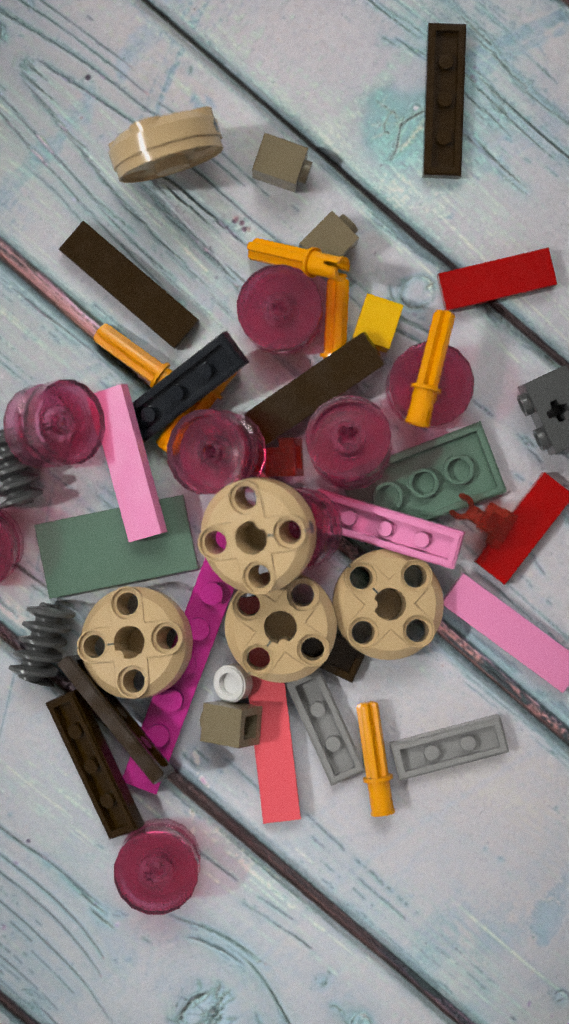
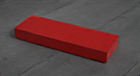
[437,247,557,311]
[474,472,569,585]

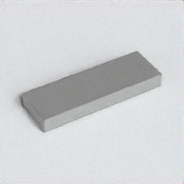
[285,667,366,786]
[389,714,509,781]

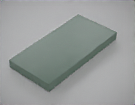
[339,421,507,545]
[34,495,199,599]

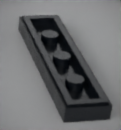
[133,331,250,443]

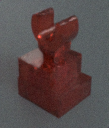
[238,437,304,477]
[449,493,518,552]

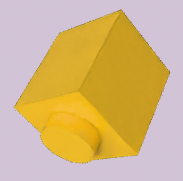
[351,293,404,353]

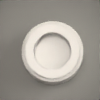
[214,663,253,703]

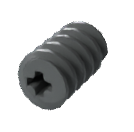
[0,427,43,509]
[8,602,76,687]

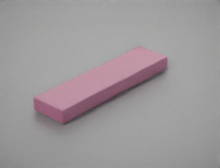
[89,384,167,542]
[312,489,466,569]
[443,573,569,693]

